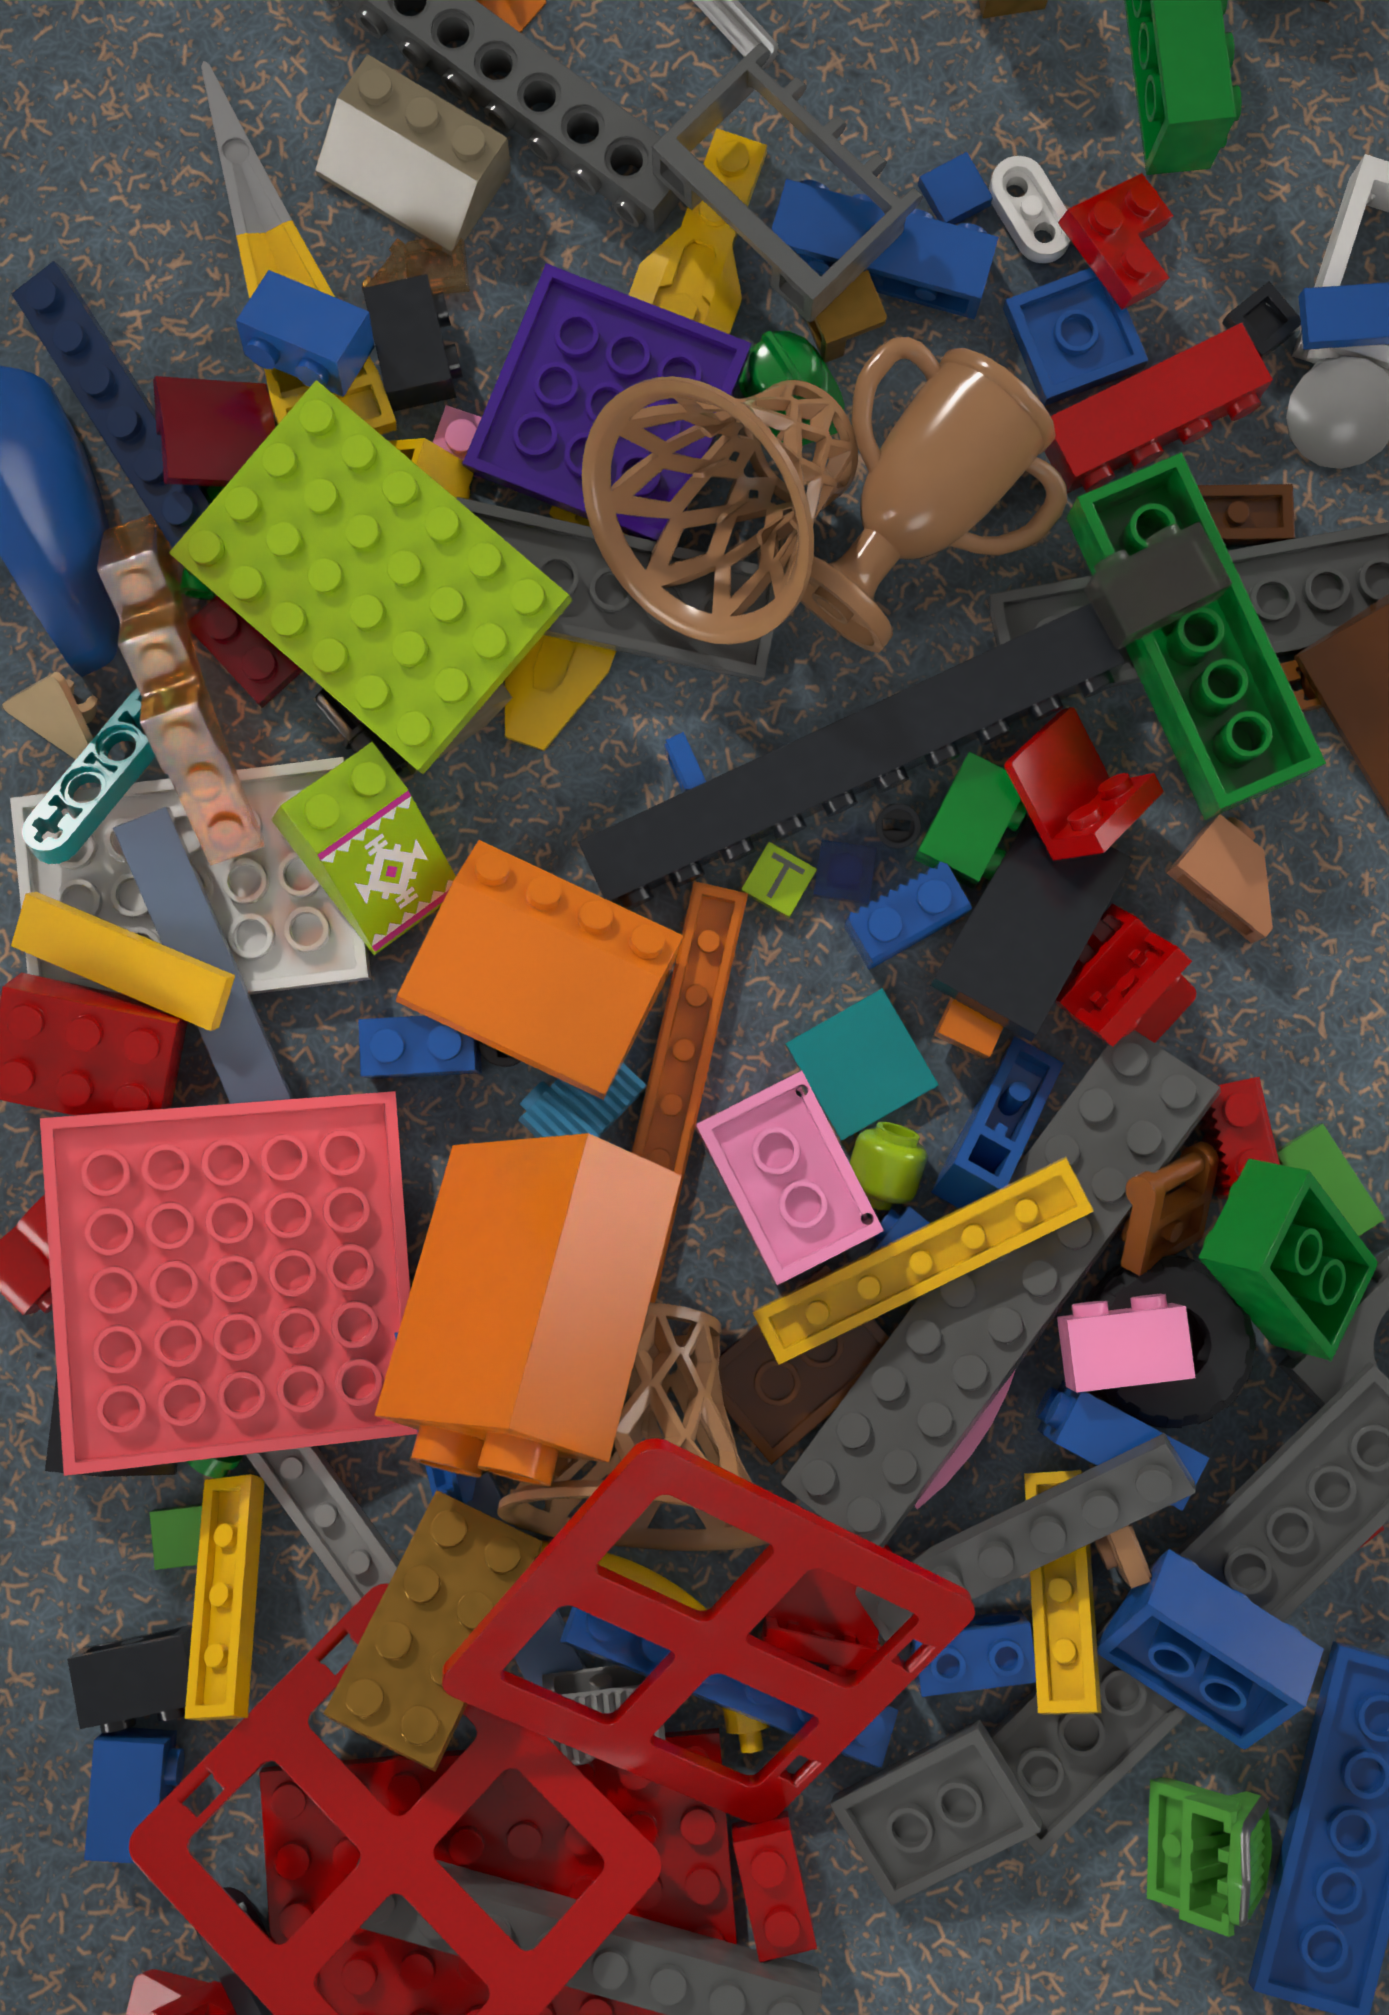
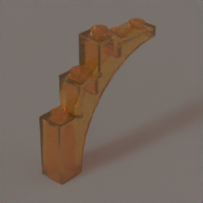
[97,514,264,866]

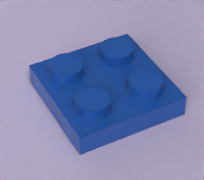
[1003,267,1148,406]

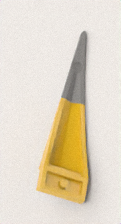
[201,61,397,435]

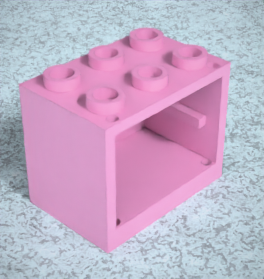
[696,1071,884,1285]

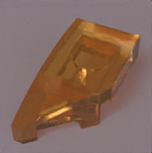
[362,238,470,294]

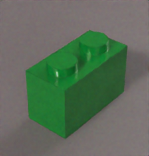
[913,751,1027,889]

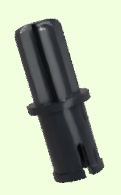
[315,688,409,775]

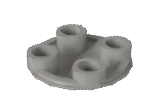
[1286,356,1389,469]

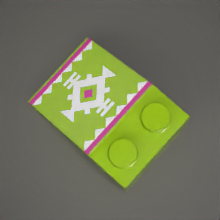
[271,742,456,955]

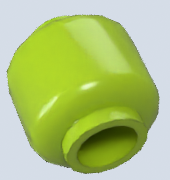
[849,1122,928,1210]

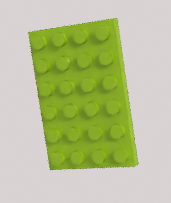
[169,380,573,775]

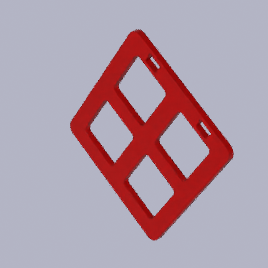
[442,1438,975,1823]
[129,1583,661,2015]

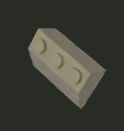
[315,54,511,257]

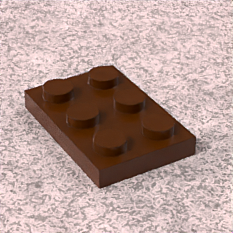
[718,1264,889,1465]

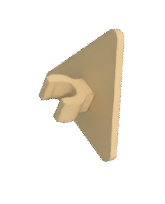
[2,672,98,760]

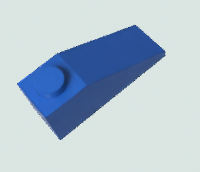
[931,1036,1064,1209]

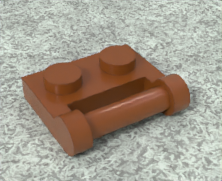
[1120,1141,1219,1276]

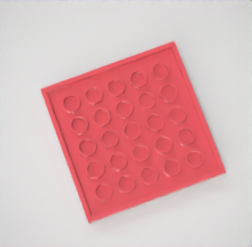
[40,1091,418,1476]

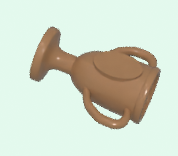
[783,337,1067,653]

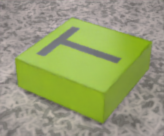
[741,842,817,919]

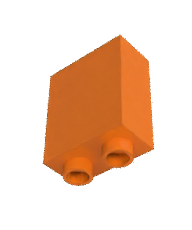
[374,1133,682,1486]

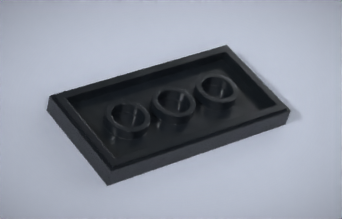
[930,816,1133,1042]

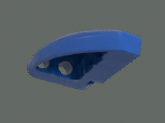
[0,366,120,677]

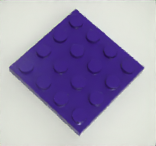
[462,263,752,542]

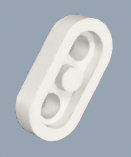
[989,156,1071,263]

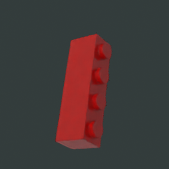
[1044,323,1273,494]

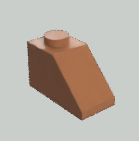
[1166,814,1273,943]

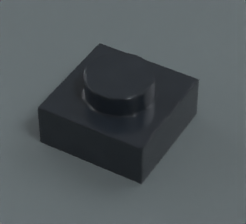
[1222,281,1301,360]

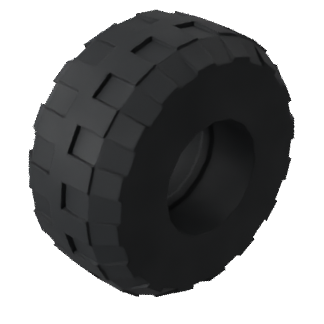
[1085,1255,1256,1428]

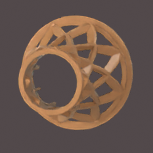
[582,376,858,644]
[497,1302,768,1551]

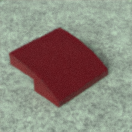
[153,376,275,487]

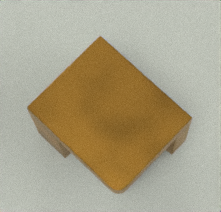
[806,270,887,363]

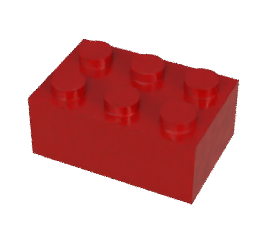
[0,972,188,1116]

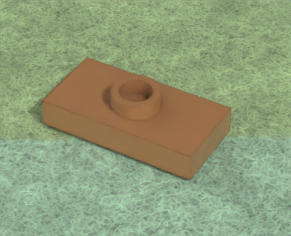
[1094,1524,1152,1589]

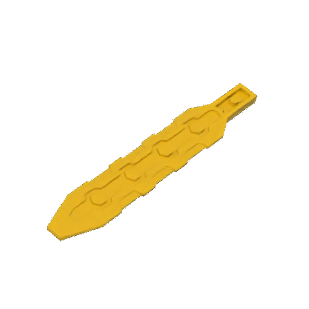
[505,128,767,752]

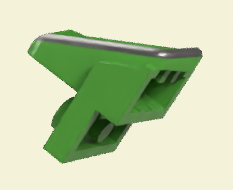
[1147,1777,1273,1937]

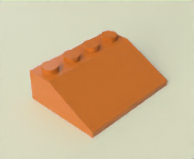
[396,840,683,1100]

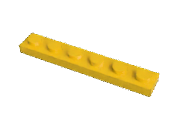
[753,1157,1094,1365]

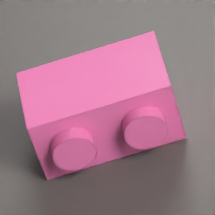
[1057,1294,1195,1392]

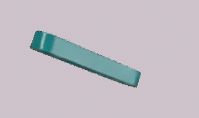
[22,681,184,864]

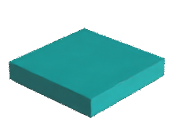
[785,988,939,1141]

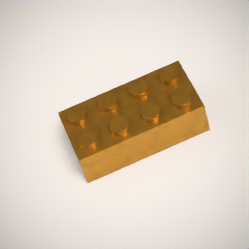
[323,1490,542,1772]

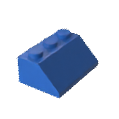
[1097,1549,1324,1750]

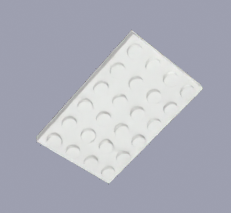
[10,757,371,995]

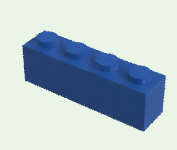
[767,179,999,320]

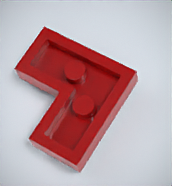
[1058,173,1174,310]

